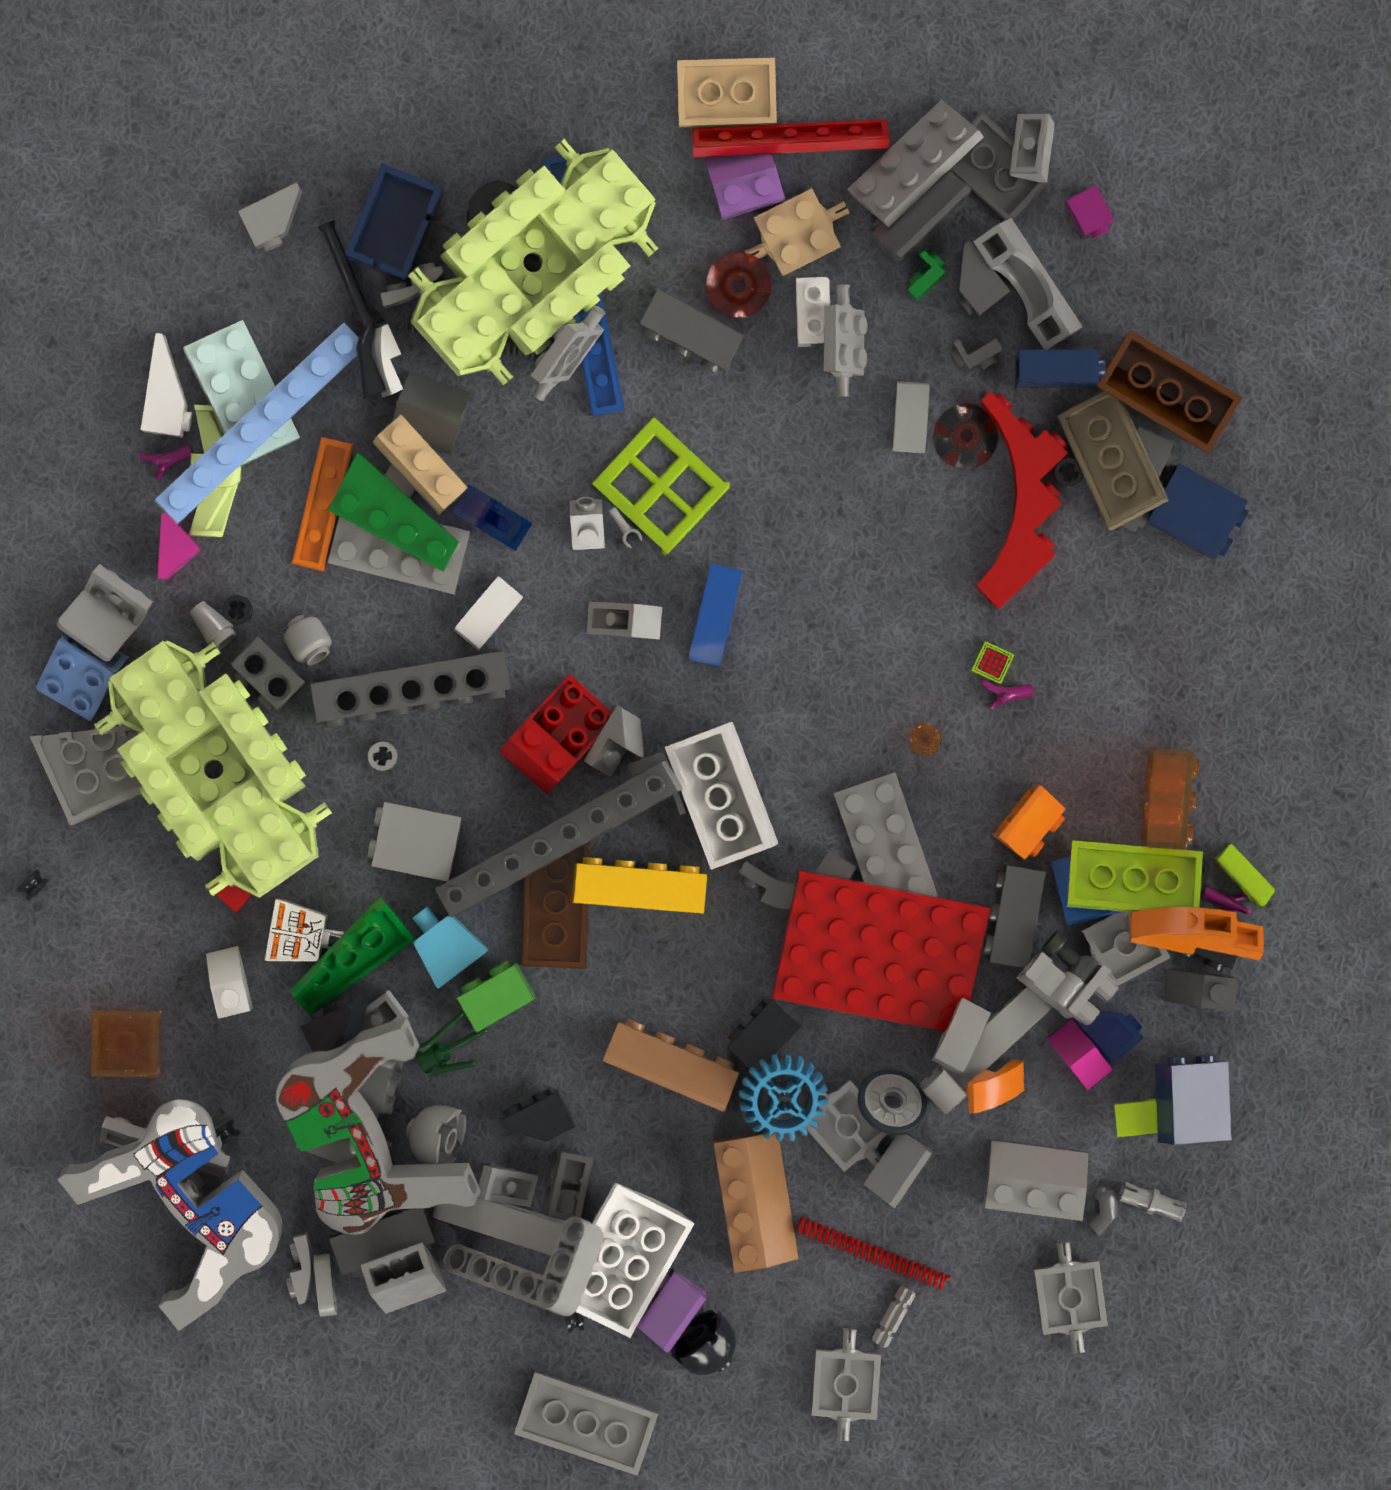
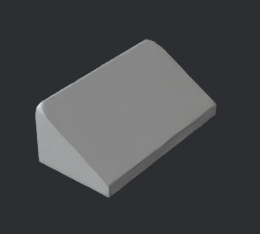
[1009,114,1054,183]

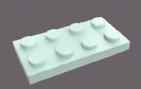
[183,320,300,466]

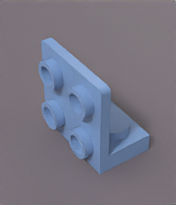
[36,633,129,721]

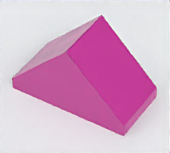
[158,513,202,580]
[1047,1019,1113,1090]

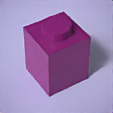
[1065,185,1114,239]

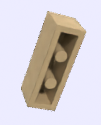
[372,415,468,515]

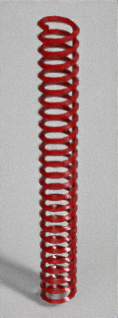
[794,1216,951,1291]

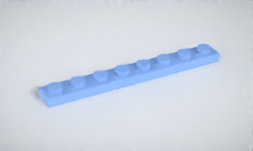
[154,323,359,524]

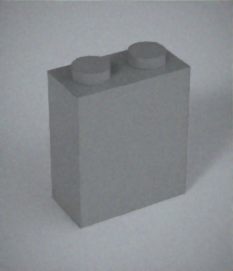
[367,802,463,882]
[360,1242,446,1314]

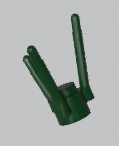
[416,1010,488,1077]

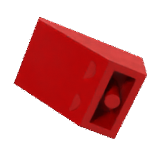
[499,674,612,795]

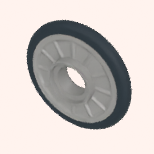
[857,1070,927,1135]

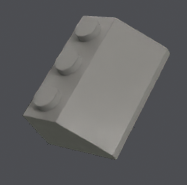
[983,1140,1088,1221]

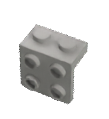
[57,564,153,661]

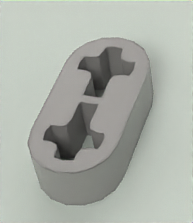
[314,1254,337,1317]

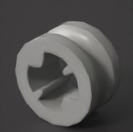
[368,742,398,771]

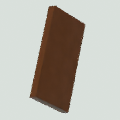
[521,836,591,969]

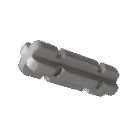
[872,1286,915,1348]

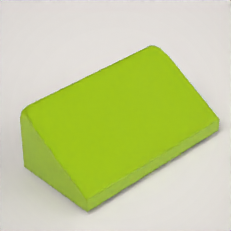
[1214,844,1275,907]

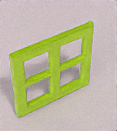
[592,417,730,555]

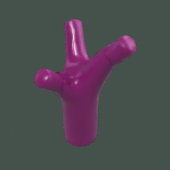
[139,444,191,480]
[981,680,1034,709]
[1202,886,1251,921]

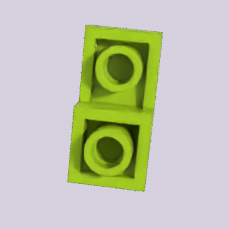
[1114,1098,1158,1137]

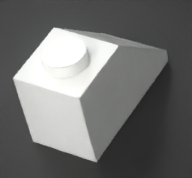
[206,946,253,1019]

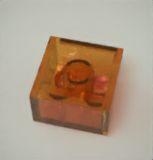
[91,1008,163,1078]

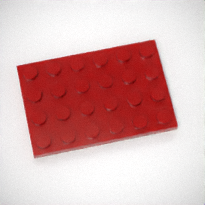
[771,869,991,1032]

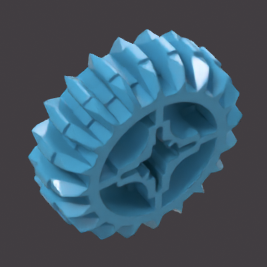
[739,1053,828,1142]

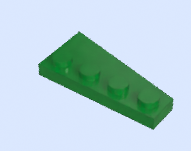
[328,452,460,572]
[290,896,415,1016]

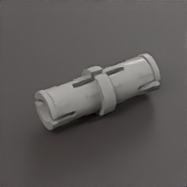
[1118,1181,1187,1222]

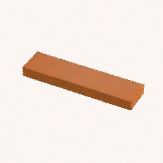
[292,437,354,571]

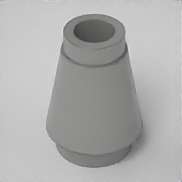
[190,601,236,650]

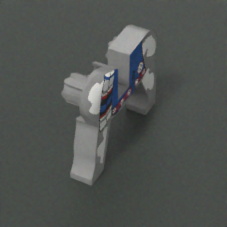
[57,1099,282,1331]

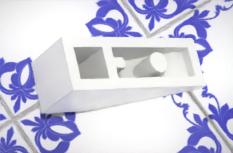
[141,333,192,438]

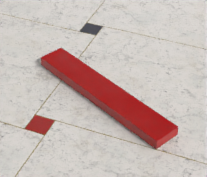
[692,119,889,157]

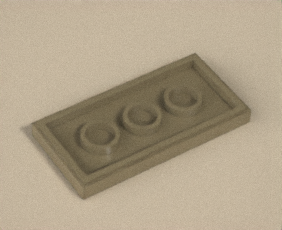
[1057,391,1169,531]

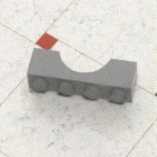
[973,218,1083,350]

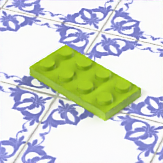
[1067,840,1203,912]

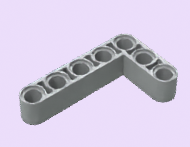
[919,987,1053,1114]
[432,1198,592,1255]
[443,1217,604,1316]

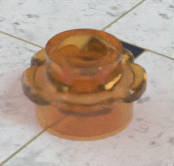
[909,724,942,756]

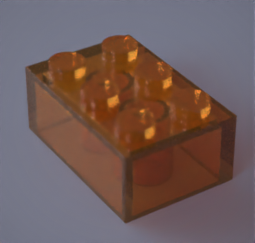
[1140,748,1199,850]

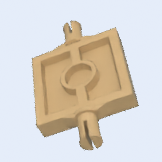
[744,188,850,276]

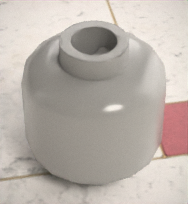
[283,615,332,665]

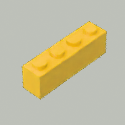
[571,857,707,914]

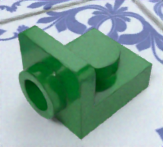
[907,249,945,302]

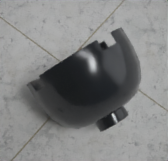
[671,1310,737,1375]

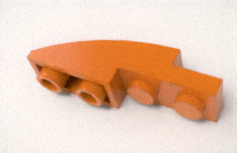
[1130,907,1264,960]

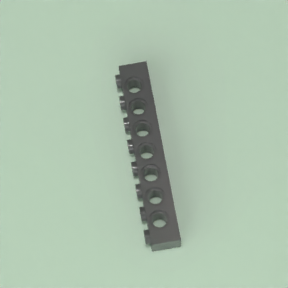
[435,761,683,917]

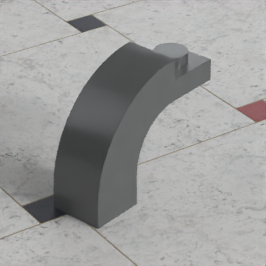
[739,850,857,910]

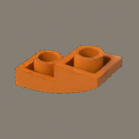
[966,1059,1024,1113]

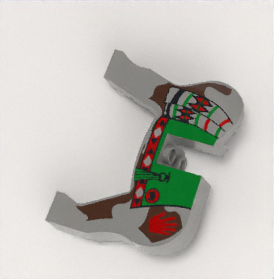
[276,1017,481,1235]

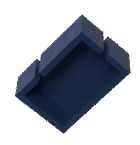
[345,163,445,283]

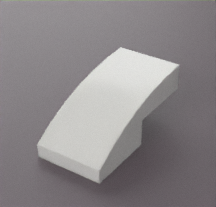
[371,324,403,398]
[454,576,523,651]

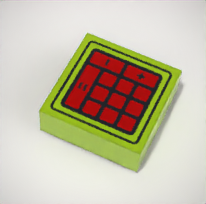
[971,641,1014,684]

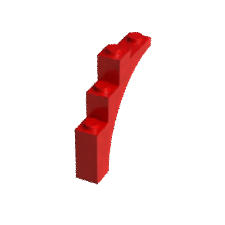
[975,391,1068,610]

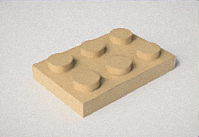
[677,58,777,127]

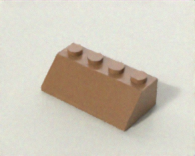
[602,1018,739,1112]
[713,1132,799,1273]

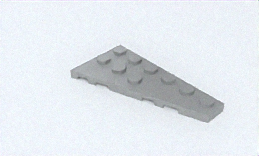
[30,725,142,826]

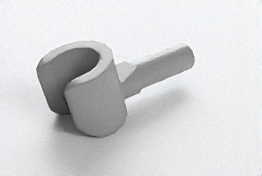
[609,507,642,549]

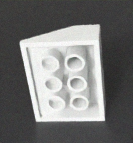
[576,1183,695,1338]

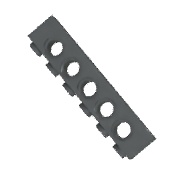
[310,651,512,728]

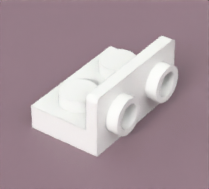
[796,277,830,347]

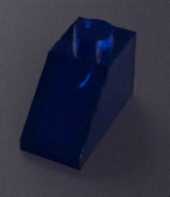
[452,485,533,551]
[1073,1010,1143,1064]

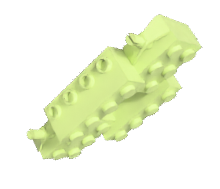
[408,138,659,385]
[94,641,332,898]

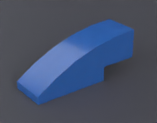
[688,563,743,667]

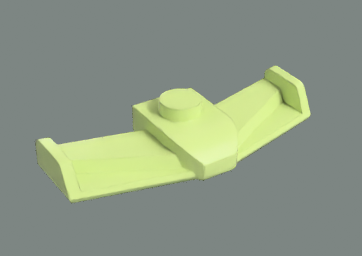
[189,405,241,537]

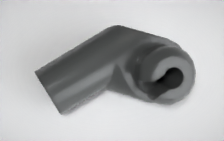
[1088,1185,1119,1236]

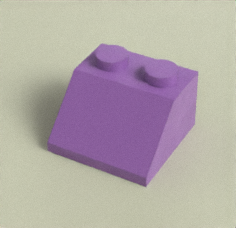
[704,154,785,220]
[637,1269,706,1353]

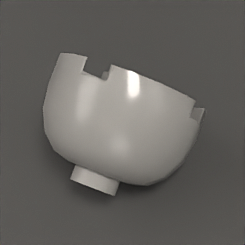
[406,1104,466,1164]

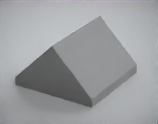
[863,1134,933,1208]

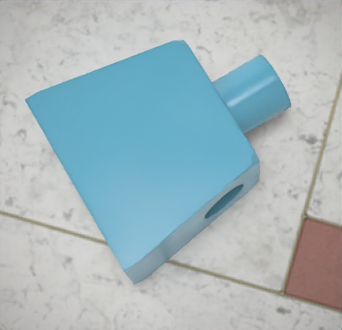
[412,906,489,989]

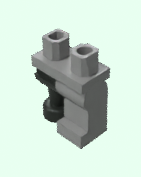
[1017,930,1119,1025]

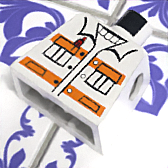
[265,898,344,961]

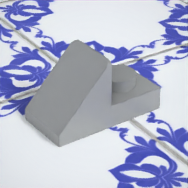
[584,705,644,777]
[361,990,408,1031]
[478,1163,539,1207]

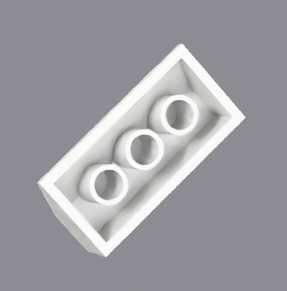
[665,722,779,870]

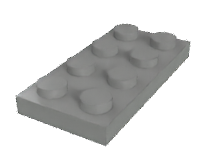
[847,99,983,228]
[328,516,470,595]
[833,772,938,896]
[514,1371,659,1476]

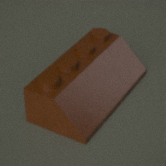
[1096,330,1243,454]

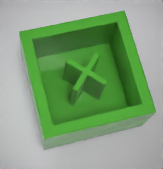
[457,961,536,1032]

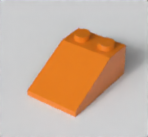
[992,784,1065,860]

